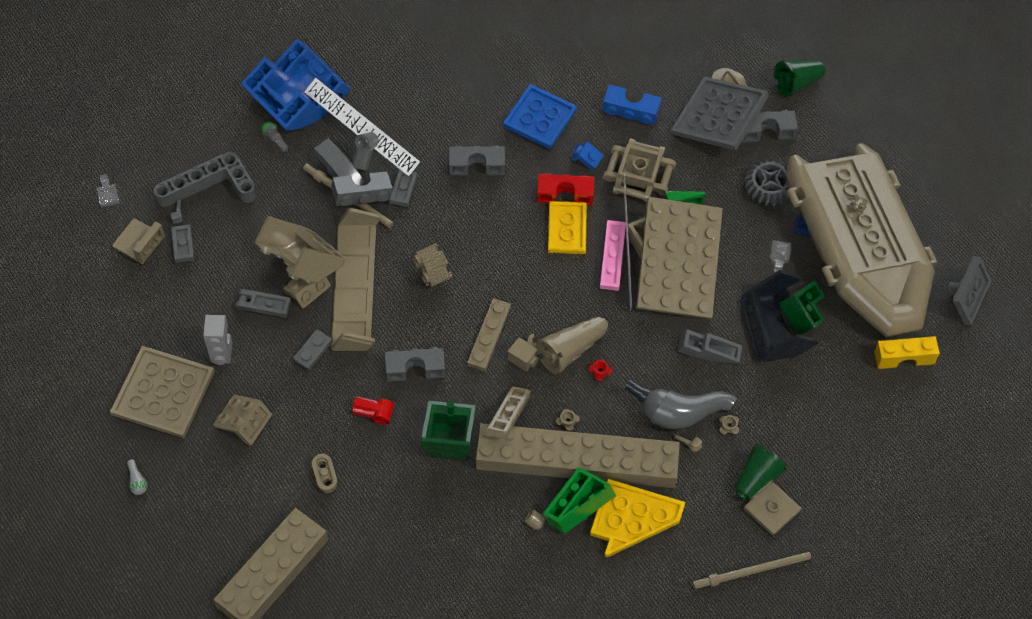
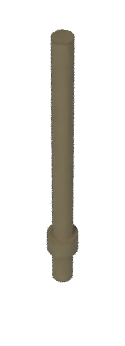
[303,163,394,228]
[692,551,811,589]

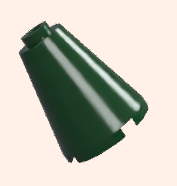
[774,60,826,96]
[734,444,787,501]

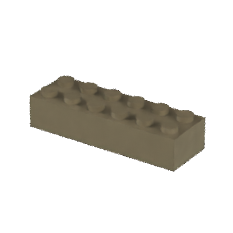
[214,508,328,619]

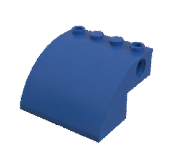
[241,39,351,130]

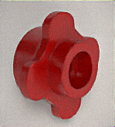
[589,359,612,381]

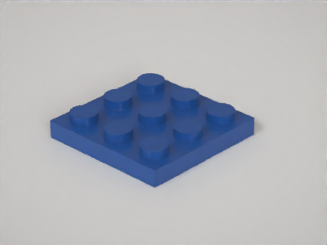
[503,84,577,150]

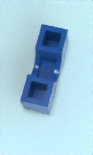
[603,84,661,125]

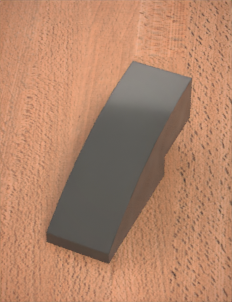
[314,138,365,186]
[678,329,742,364]

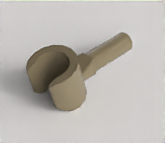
[674,435,702,452]

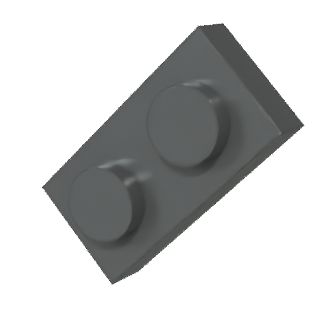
[390,169,418,207]
[171,225,195,263]
[293,329,333,371]

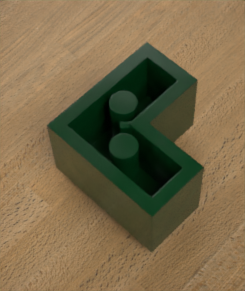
[779,281,825,335]

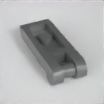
[234,289,291,318]

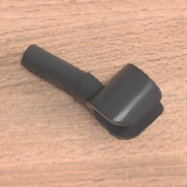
[170,200,183,224]

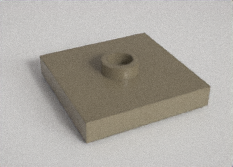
[744,482,802,536]

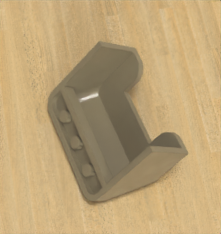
[255,216,346,284]

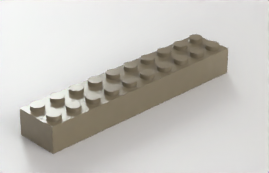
[476,423,680,488]

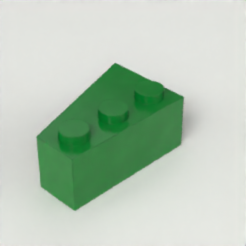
[543,467,616,534]

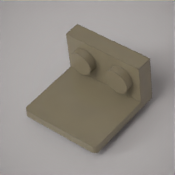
[112,219,165,264]
[213,395,273,445]

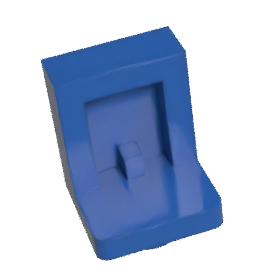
[571,141,603,170]

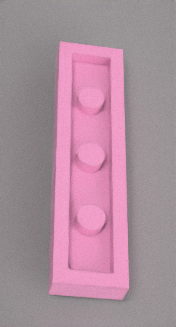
[600,220,626,291]

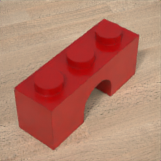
[537,173,594,206]

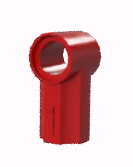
[352,397,394,424]

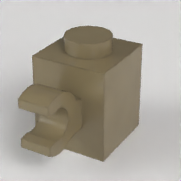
[508,334,539,372]

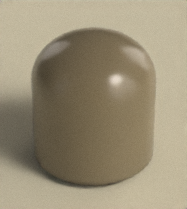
[524,510,545,530]

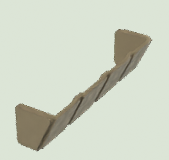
[331,208,381,351]

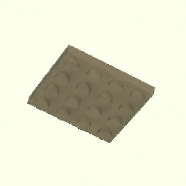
[110,346,215,438]

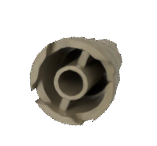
[536,317,608,374]

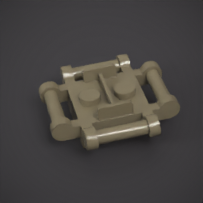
[603,138,676,202]

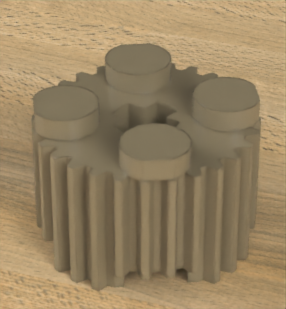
[413,243,452,287]

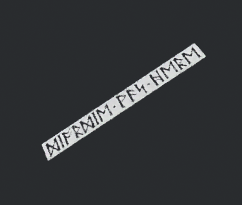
[305,78,420,176]

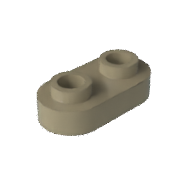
[312,454,338,493]

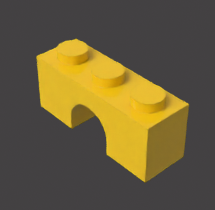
[874,336,940,369]

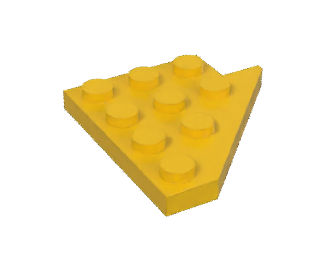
[590,479,685,558]

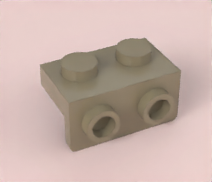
[283,277,331,308]

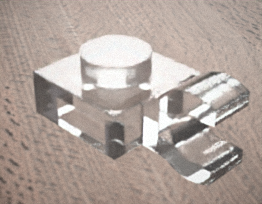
[97,174,120,207]
[770,240,792,272]

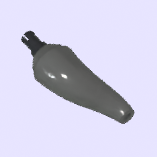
[624,379,738,429]

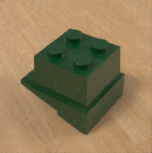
[421,401,476,460]

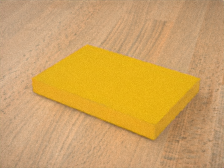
[548,201,587,254]

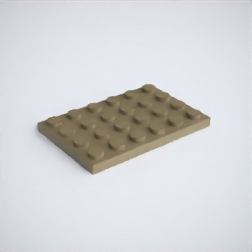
[636,197,723,320]

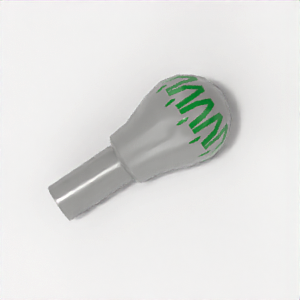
[127,460,148,495]

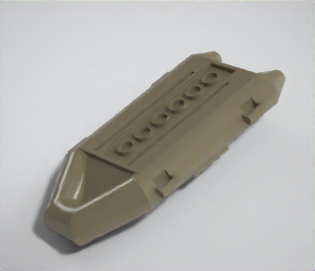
[786,143,938,338]

